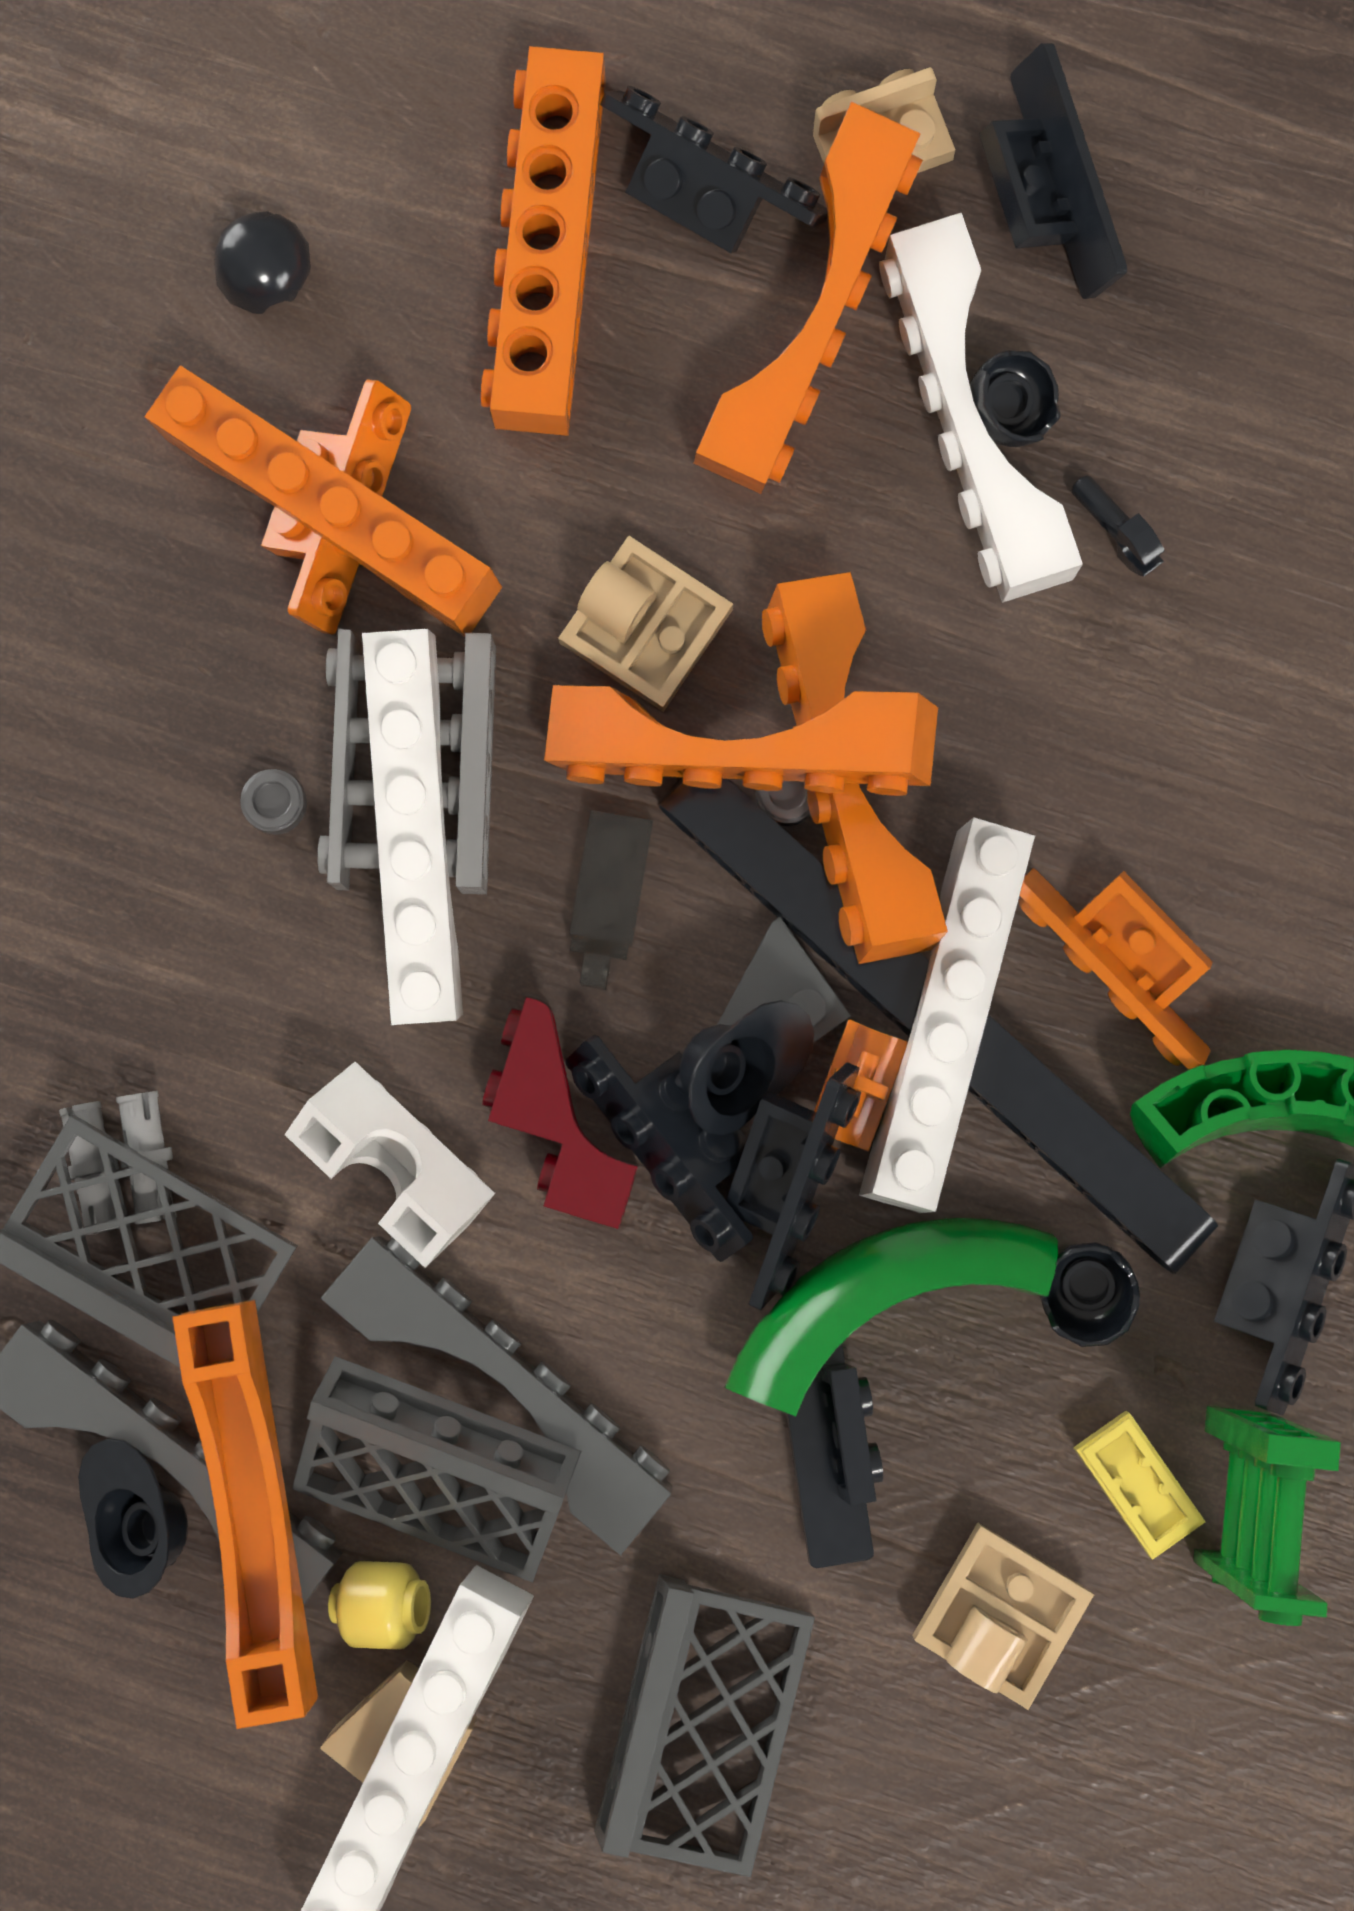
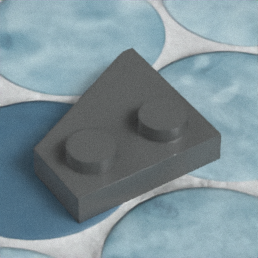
[717,917,851,1043]

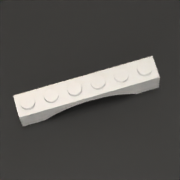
[879,212,1083,603]
[362,629,463,1025]
[859,817,1035,1213]
[301,1565,534,1911]

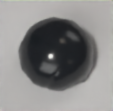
[214,211,311,314]
[970,351,1061,448]
[1040,1242,1140,1347]

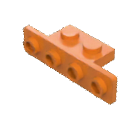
[261,379,411,635]
[1018,868,1213,1070]

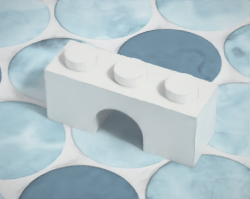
[285,1062,495,1268]

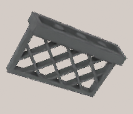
[0,1115,298,1368]
[292,1356,582,1583]
[594,1574,815,1877]

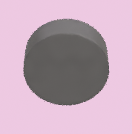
[240,769,307,835]
[756,781,810,826]

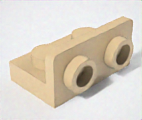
[813,67,955,173]

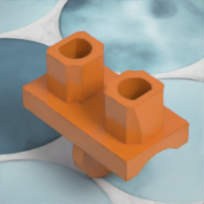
[814,1020,908,1152]

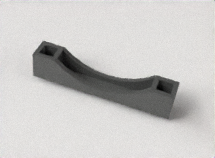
[321,1236,672,1556]
[0,1320,343,1605]

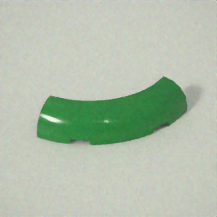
[1130,1050,1354,1168]
[724,1218,1058,1417]

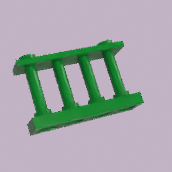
[1193,1406,1341,1626]

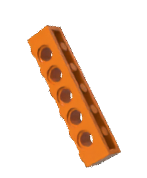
[481,46,606,436]

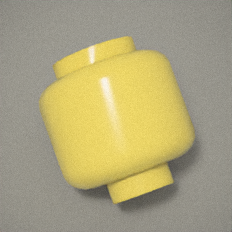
[328,1561,431,1650]

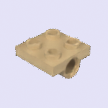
[558,536,733,712]
[912,1522,1094,1710]

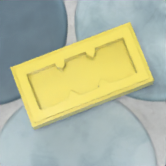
[1073,1411,1205,1560]

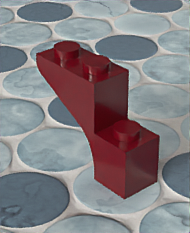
[482,997,638,1229]

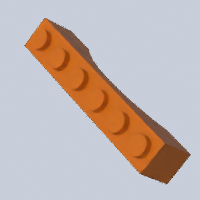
[693,101,923,494]
[144,365,502,637]
[762,572,948,964]
[544,685,938,796]
[172,1300,318,1729]

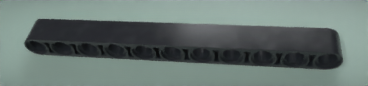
[657,777,1218,1275]

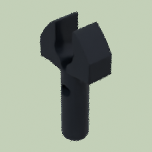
[1071,475,1165,577]

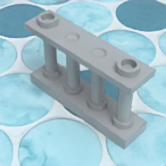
[318,629,496,895]

